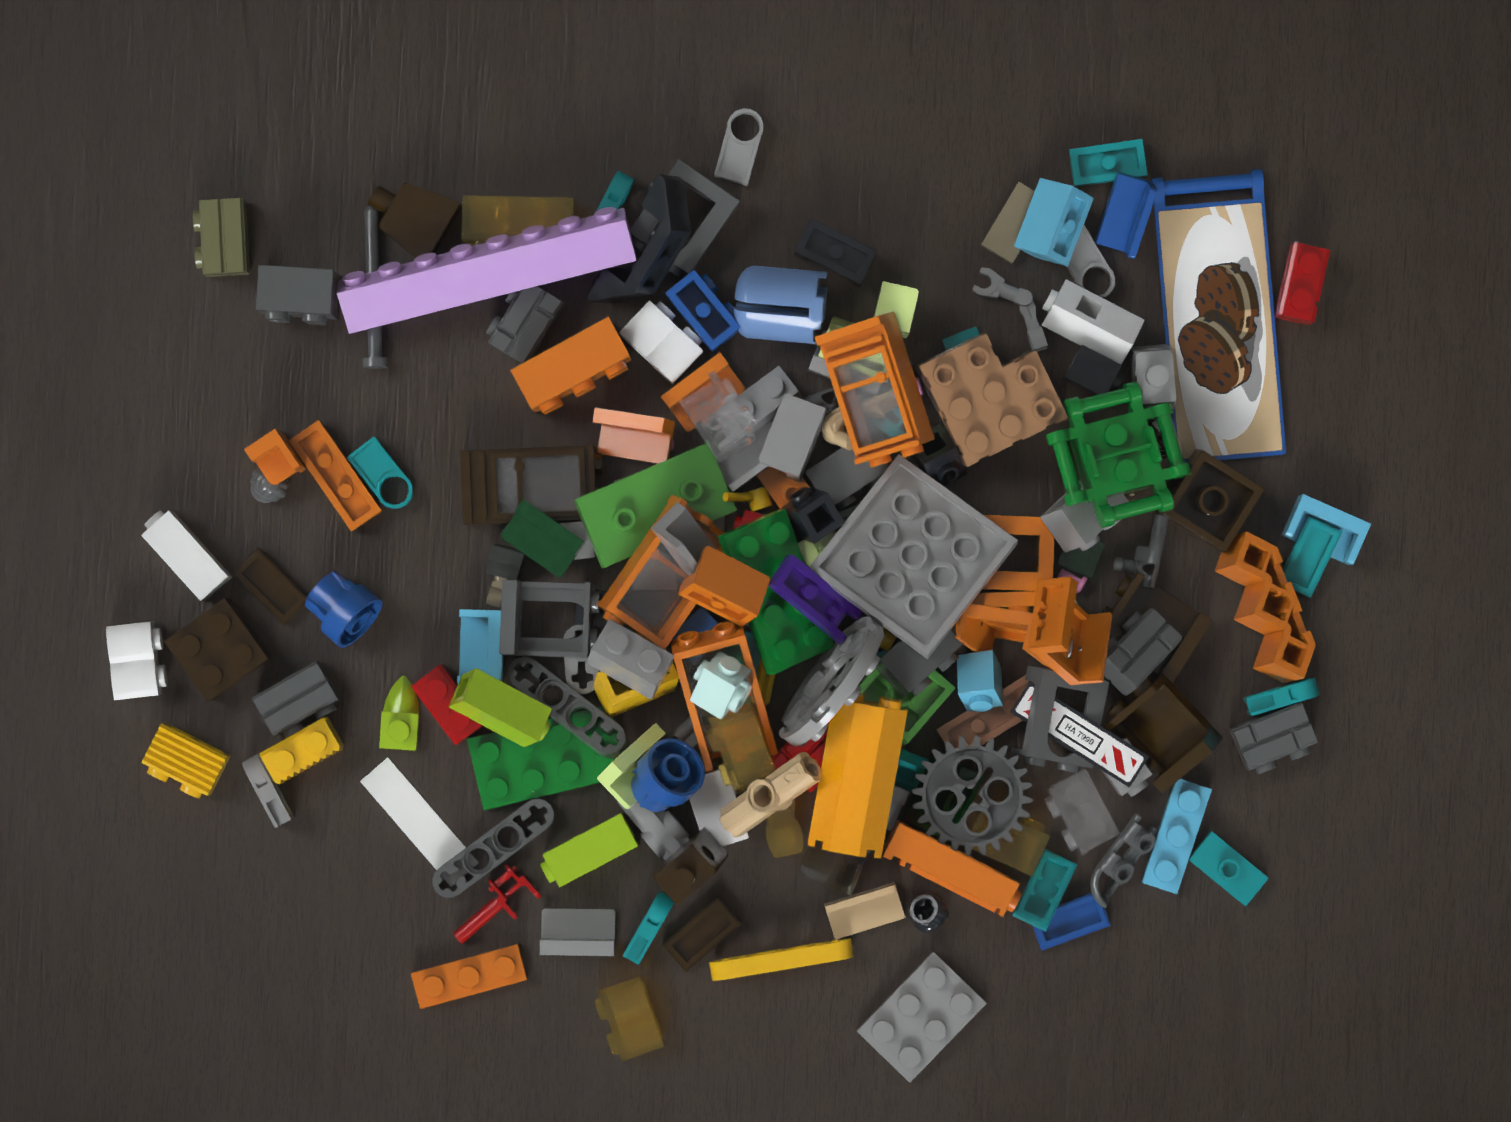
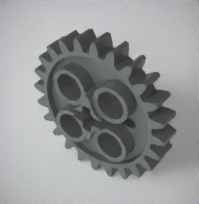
[912,735,1033,856]

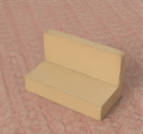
[824,882,905,940]

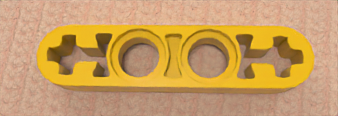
[709,938,854,981]

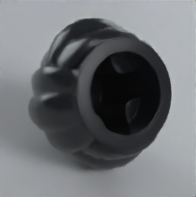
[908,890,949,933]

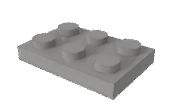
[857,951,987,1083]

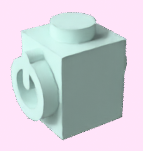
[689,651,752,720]

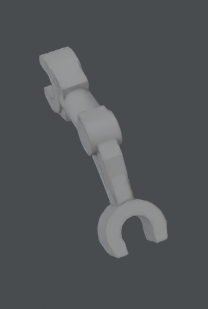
[972,267,1048,352]

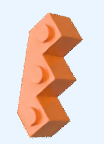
[1215,531,1316,684]

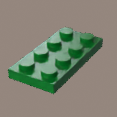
[717,509,834,675]
[467,706,618,810]

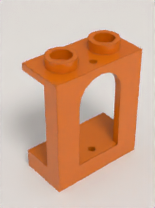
[983,515,1054,591]
[1028,576,1112,685]
[955,604,1072,670]

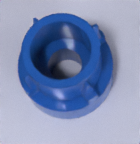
[305,571,383,648]
[631,738,705,812]

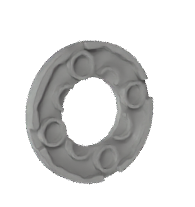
[779,616,884,747]

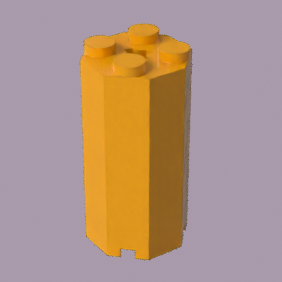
[807,692,908,858]

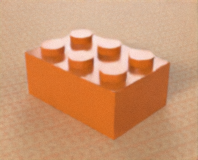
[510,316,632,415]

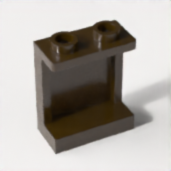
[1103,673,1223,794]

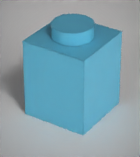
[957,650,1003,712]

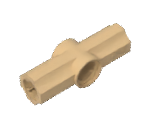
[719,752,822,837]

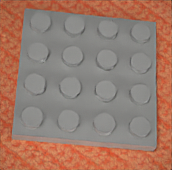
[809,454,1018,659]

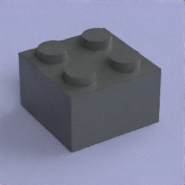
[256,265,340,325]

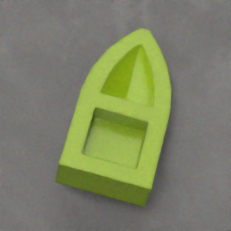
[379,676,420,751]

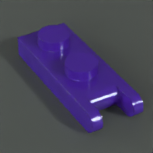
[768,555,862,644]

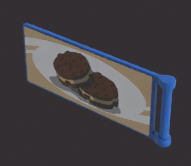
[1151,169,1286,463]

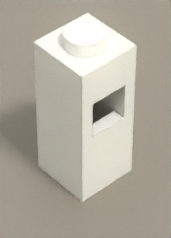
[1042,279,1144,364]
[141,510,233,601]

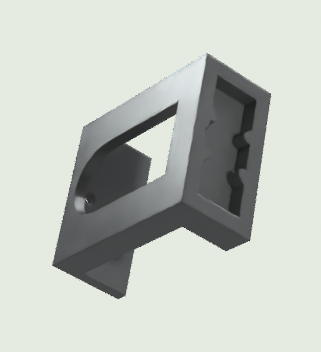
[630,159,740,277]
[499,580,602,658]
[1011,666,1109,773]

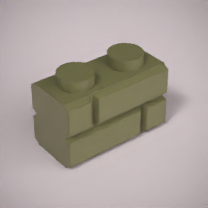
[193,198,250,277]

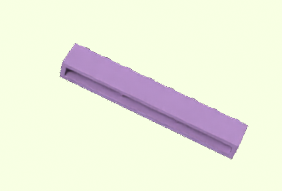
[337,207,637,334]

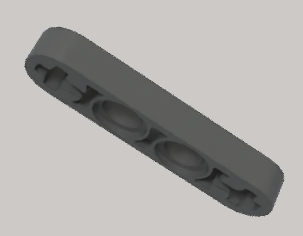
[507,656,627,759]
[432,798,555,898]

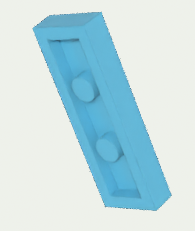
[1141,779,1212,894]

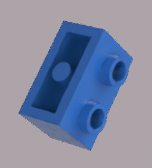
[665,270,740,353]

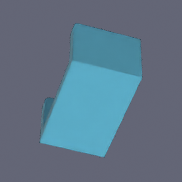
[1014,178,1094,267]
[1281,494,1371,565]
[457,609,504,683]

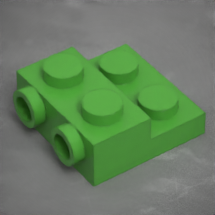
[859,639,955,746]

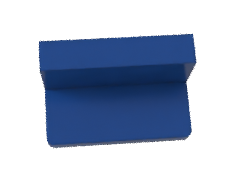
[1094,171,1158,259]

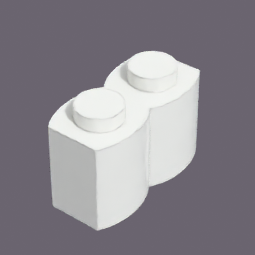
[619,300,703,385]
[106,621,168,700]

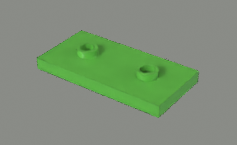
[573,442,737,568]

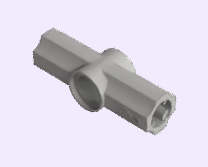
[617,802,690,860]

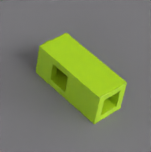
[449,668,552,747]
[540,812,639,888]

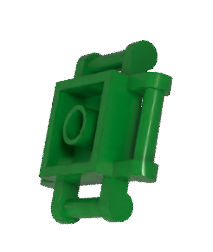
[1046,381,1192,528]

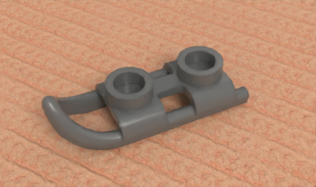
[1090,813,1159,908]

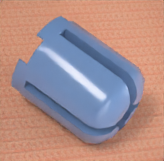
[733,266,828,344]

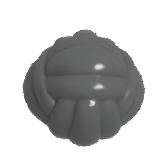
[249,468,289,503]

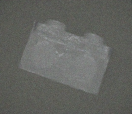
[680,371,757,463]
[1044,768,1120,856]

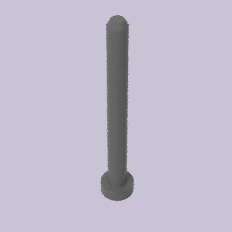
[363,206,389,369]

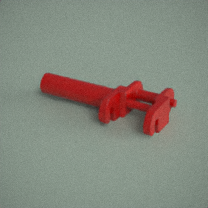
[453,864,542,944]

